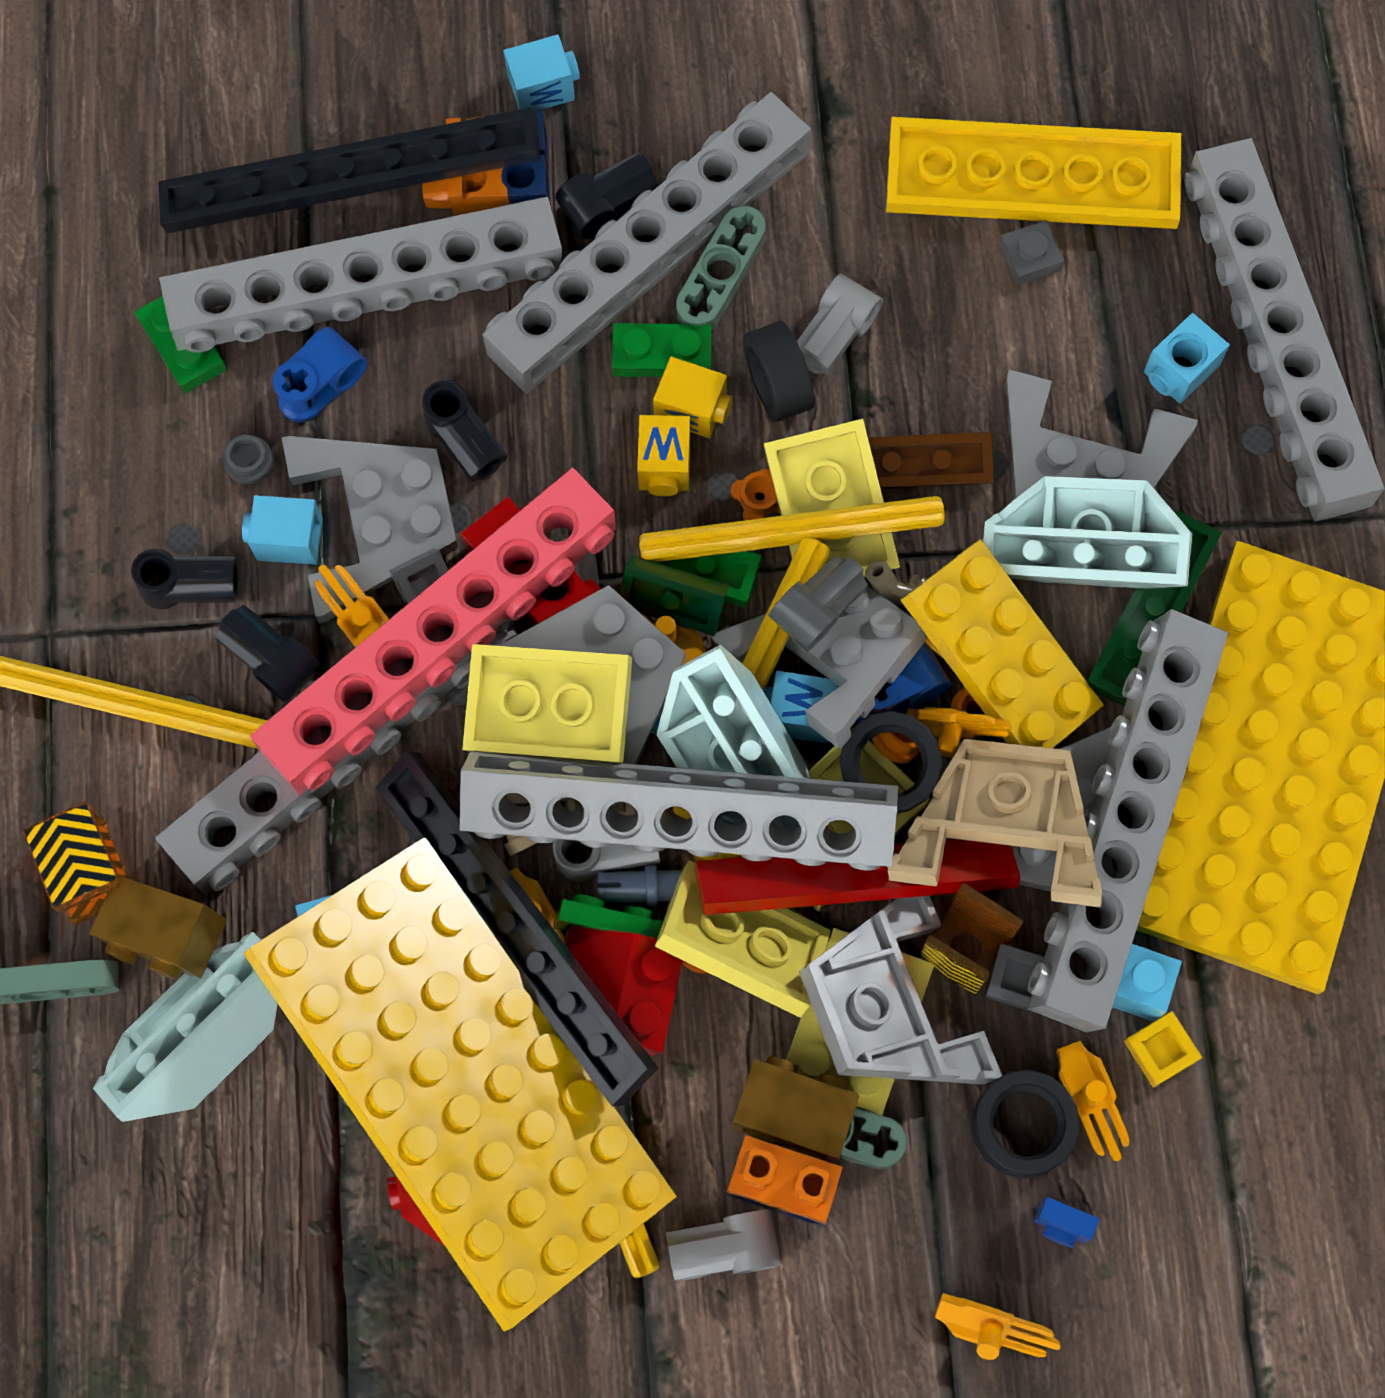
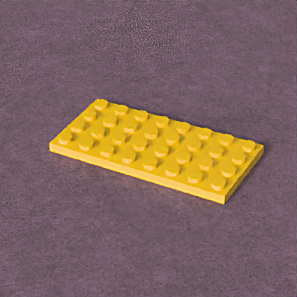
[1136,541,1385,994]
[244,837,677,1332]

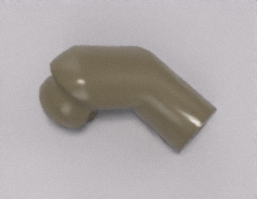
[865,560,927,608]

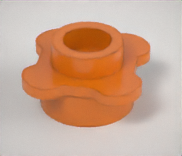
[731,469,780,521]

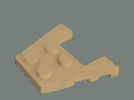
[888,739,1102,907]

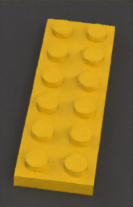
[886,117,1181,229]

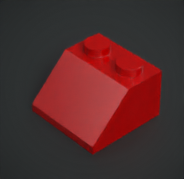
[564,926,683,1056]

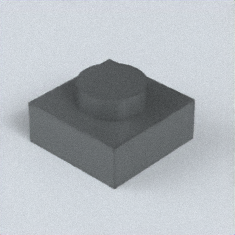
[999,221,1064,285]
[389,548,448,606]
[984,944,1044,1013]

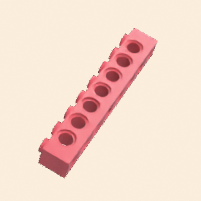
[250,467,616,796]

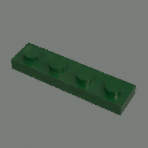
[1087,510,1222,707]

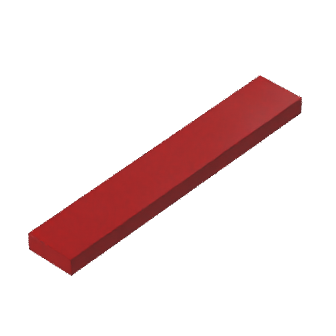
[695,839,1021,915]

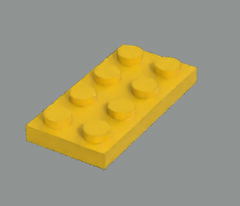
[900,539,1104,749]

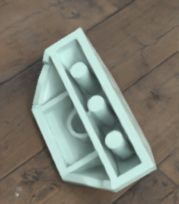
[983,476,1192,589]
[656,645,811,829]
[93,932,278,1122]

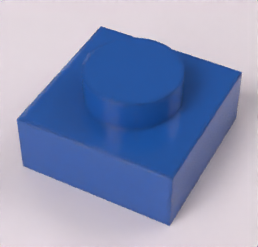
[1032,1197,1099,1248]

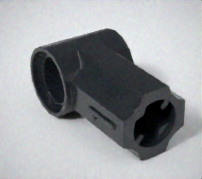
[555,152,659,239]
[422,380,507,482]
[131,548,238,610]
[214,604,321,703]

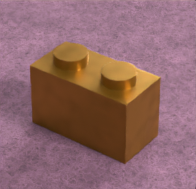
[89,875,227,980]
[732,1056,860,1165]

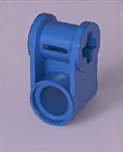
[272,327,368,423]
[857,642,952,722]

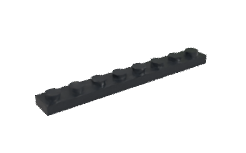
[158,107,541,233]
[375,751,659,1106]

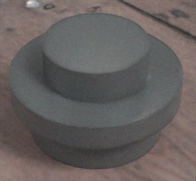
[222,435,273,484]

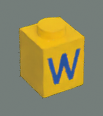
[653,357,733,439]
[637,415,690,496]

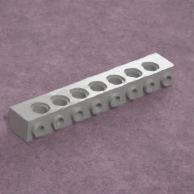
[483,92,811,395]
[1184,138,1385,522]
[159,197,562,352]
[155,593,523,895]
[1028,609,1228,1033]
[460,751,898,870]

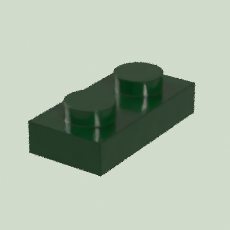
[619,555,729,636]

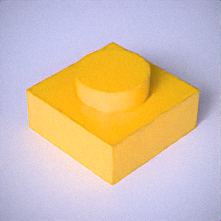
[1124,1011,1203,1088]

